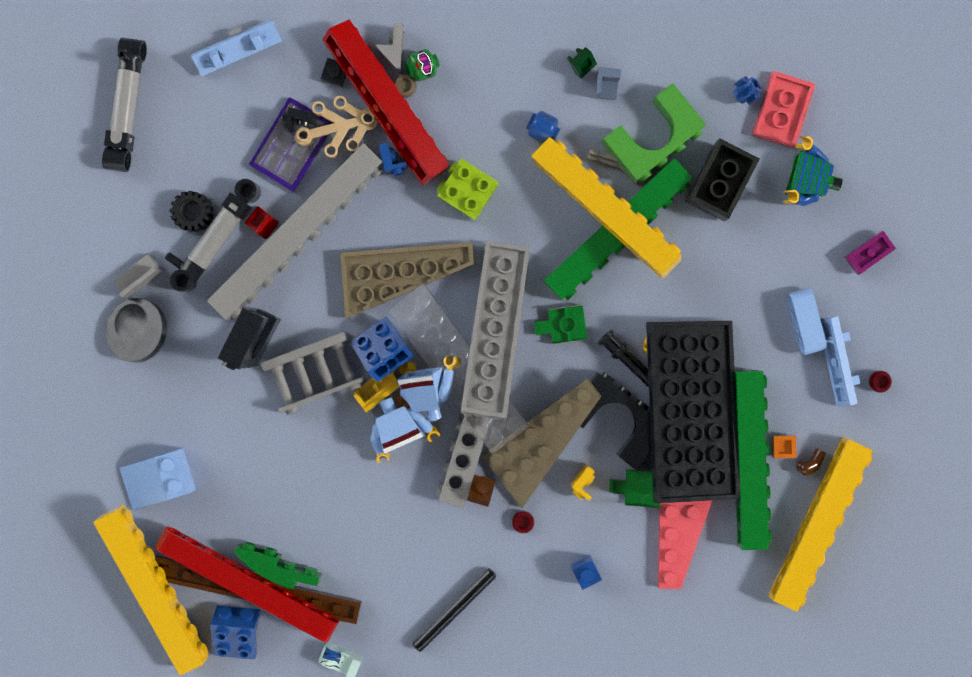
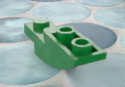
[234,542,322,589]

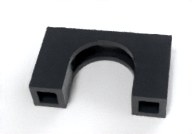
[218,308,281,370]
[580,372,651,470]

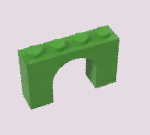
[601,83,706,184]

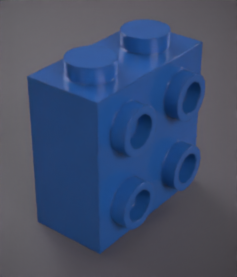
[350,317,414,382]

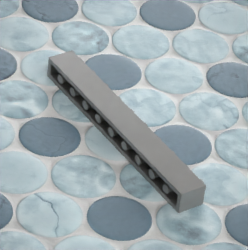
[207,143,384,320]

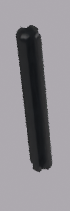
[413,568,496,652]

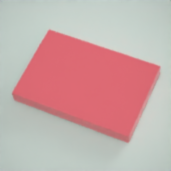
[752,71,815,149]

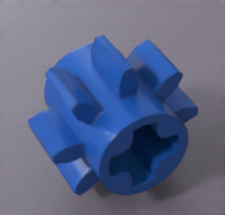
[733,76,762,105]

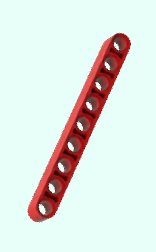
[155,526,339,642]

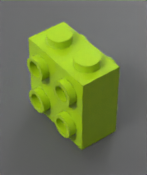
[436,158,499,222]

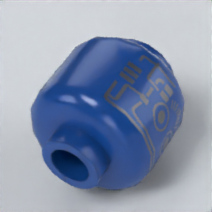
[526,111,561,143]

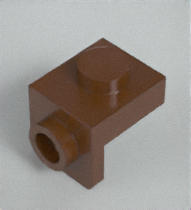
[467,475,495,507]

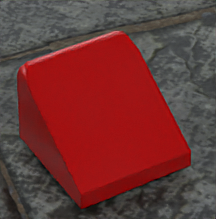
[245,206,279,239]

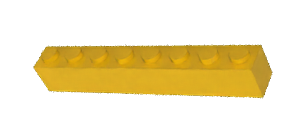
[531,137,681,280]
[768,437,873,612]
[93,504,209,676]

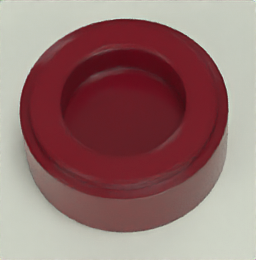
[512,510,534,534]

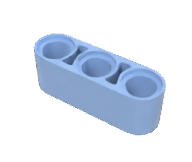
[787,288,827,355]

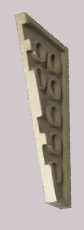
[340,242,474,319]

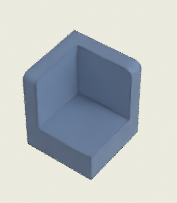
[594,67,621,100]

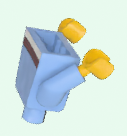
[397,356,461,421]
[370,397,440,463]

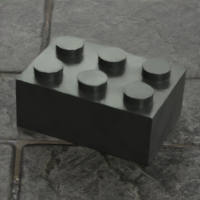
[685,138,760,221]

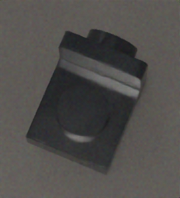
[282,107,318,133]

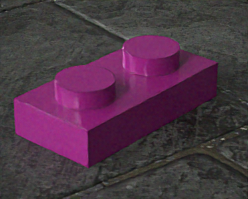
[845,231,896,275]

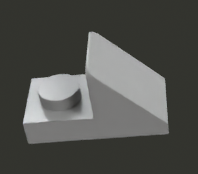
[375,23,405,73]

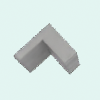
[113,254,163,299]

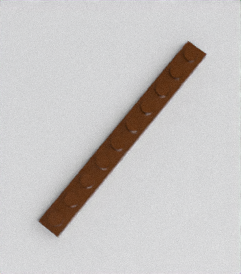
[155,555,362,624]

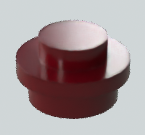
[868,371,892,393]

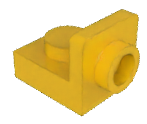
[570,464,595,500]

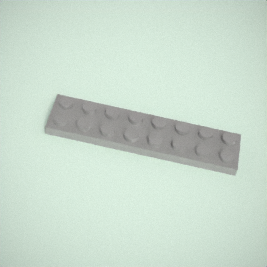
[460,241,530,420]

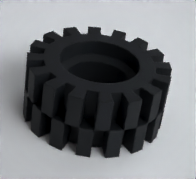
[170,191,214,232]

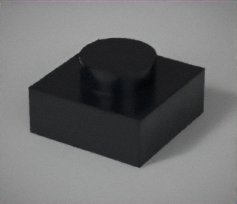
[320,57,346,87]

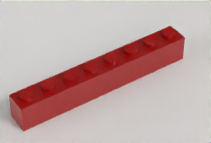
[322,19,450,186]

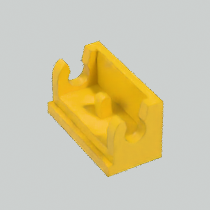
[353,372,400,413]

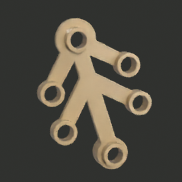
[294,96,378,159]

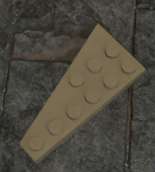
[482,378,601,508]

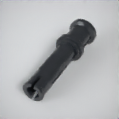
[598,329,649,387]

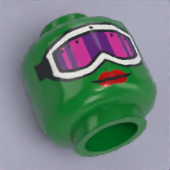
[405,49,440,82]

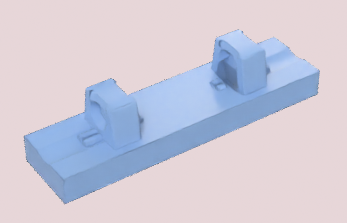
[191,19,282,77]
[820,316,860,406]

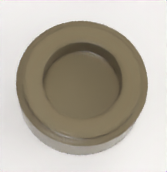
[395,74,417,98]

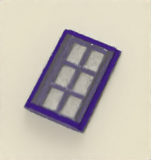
[248,97,333,192]

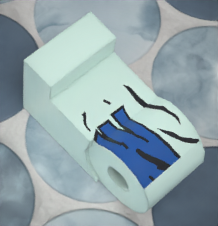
[318,643,363,677]

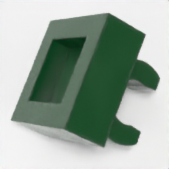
[567,47,597,79]

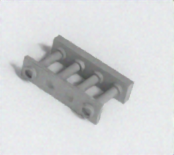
[260,332,365,415]

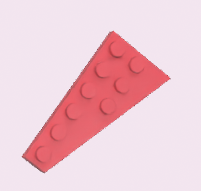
[658,500,712,589]

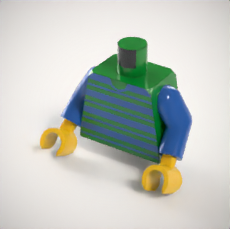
[783,136,843,206]

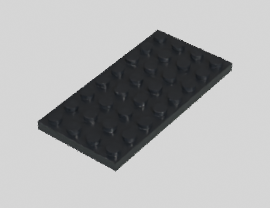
[646,321,741,503]

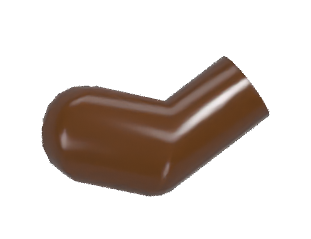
[796,449,826,475]

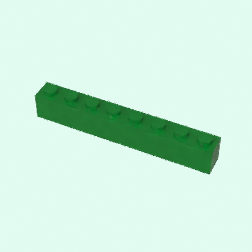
[543,158,693,300]
[735,370,772,550]

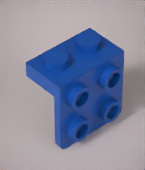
[210,605,261,659]

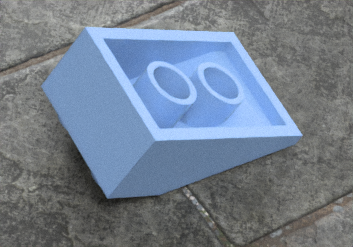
[119,448,196,510]

